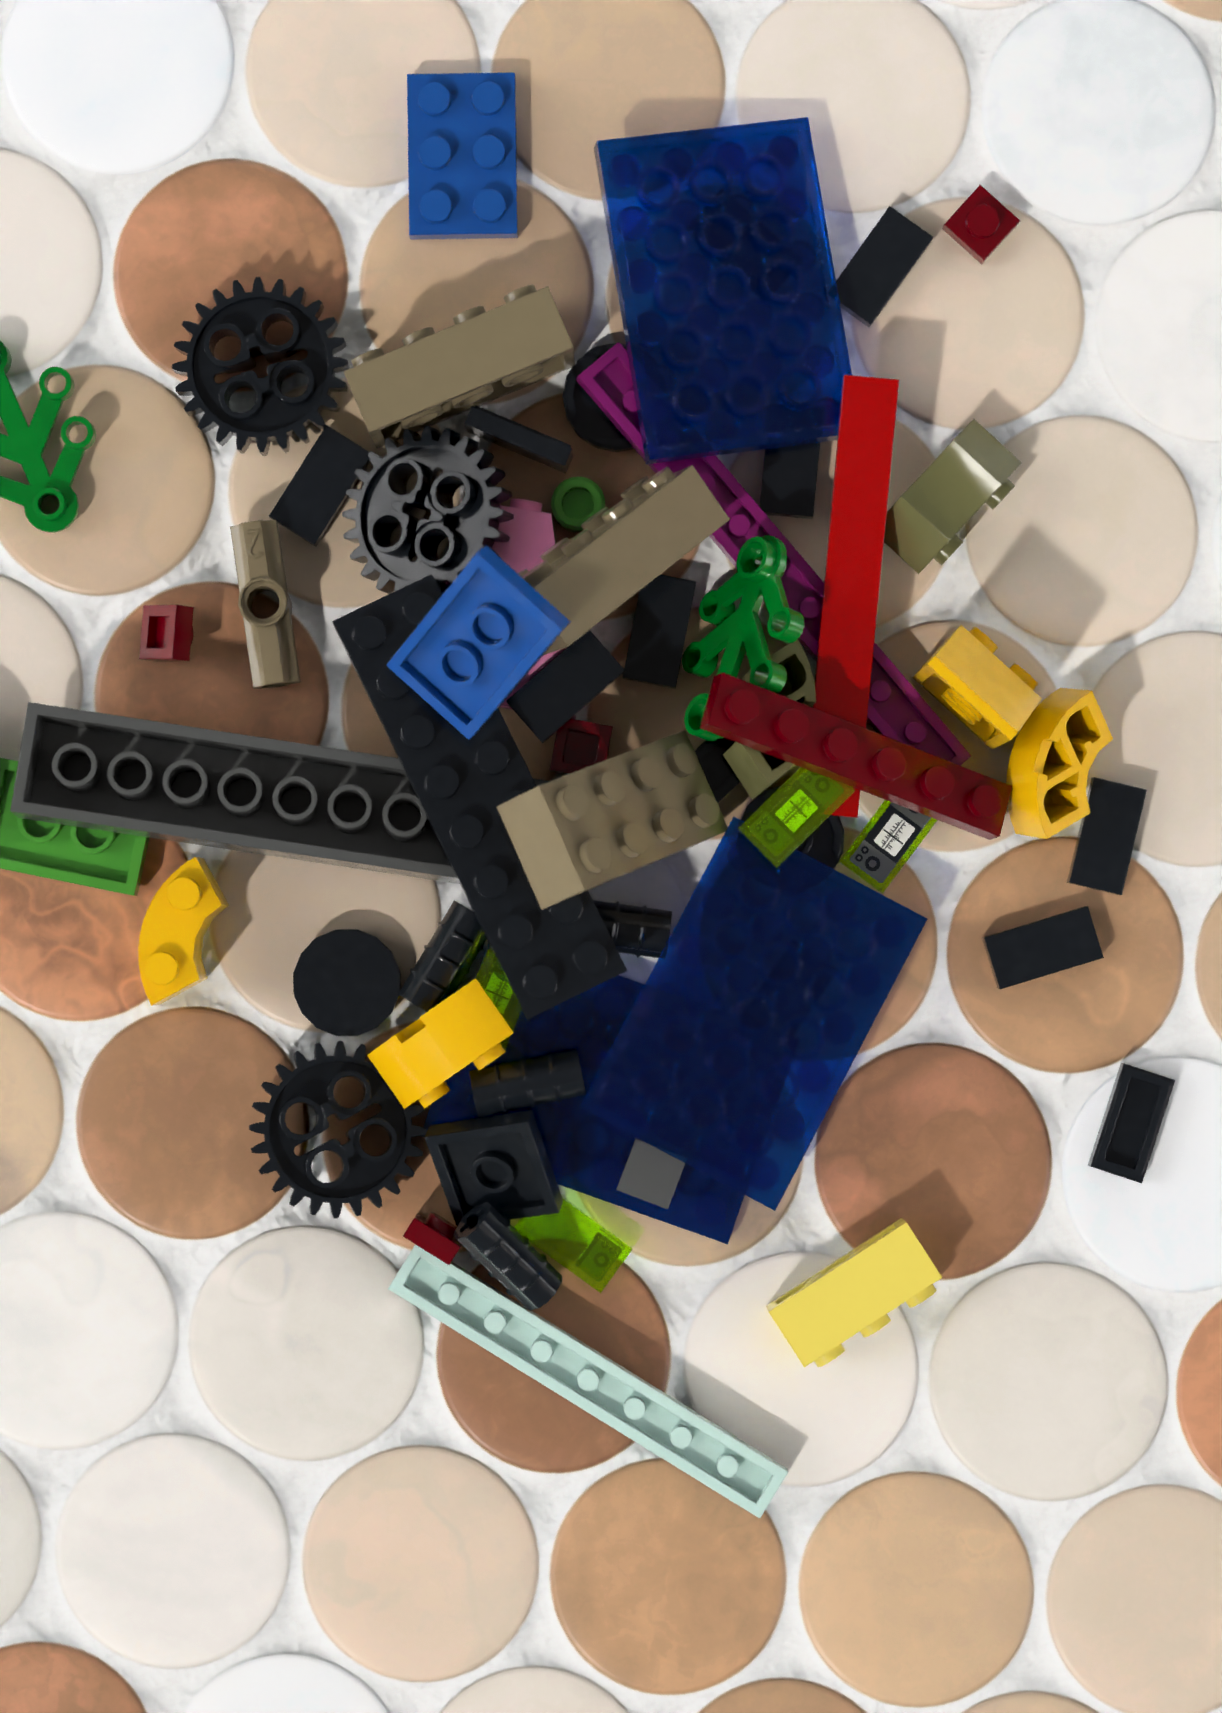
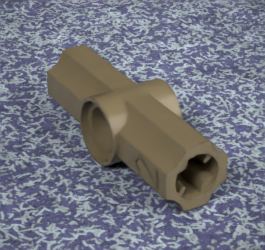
[230,520,301,689]

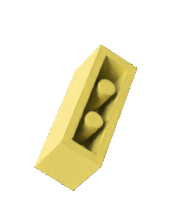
[766,1218,942,1367]

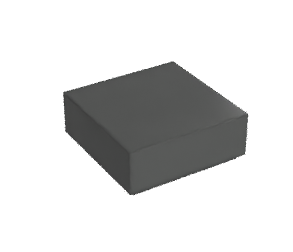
[616,1138,687,1209]

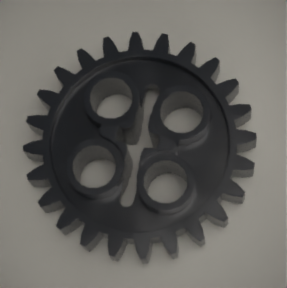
[172,277,350,456]
[342,426,514,595]
[249,1041,427,1218]

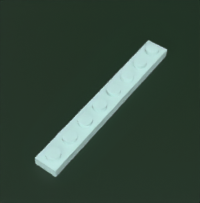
[388,1244,788,1519]

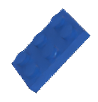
[407,73,518,240]
[386,545,571,740]

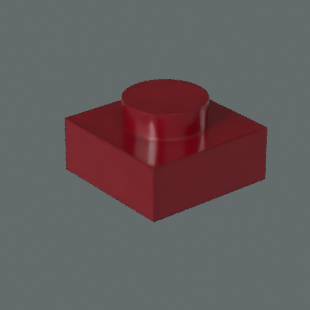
[942,185,1020,265]
[139,605,194,662]
[550,719,613,774]
[403,1212,461,1265]

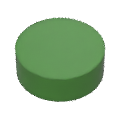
[551,477,605,533]

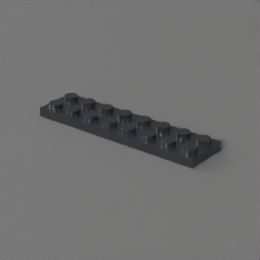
[332,574,627,1020]

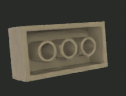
[343,285,575,449]
[518,465,730,656]
[497,730,729,910]

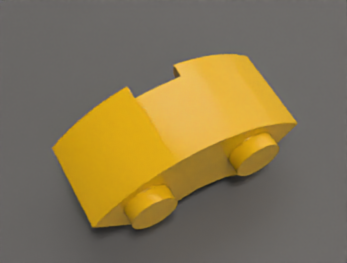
[1006,688,1113,839]
[138,857,229,1006]
[367,978,514,1109]

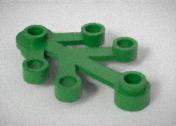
[0,341,96,533]
[682,535,804,741]

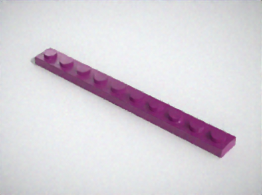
[576,342,971,766]

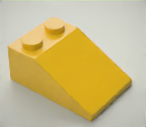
[912,625,1042,750]

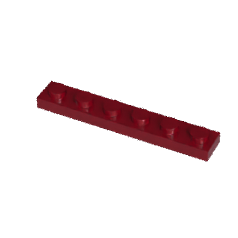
[700,672,1012,840]

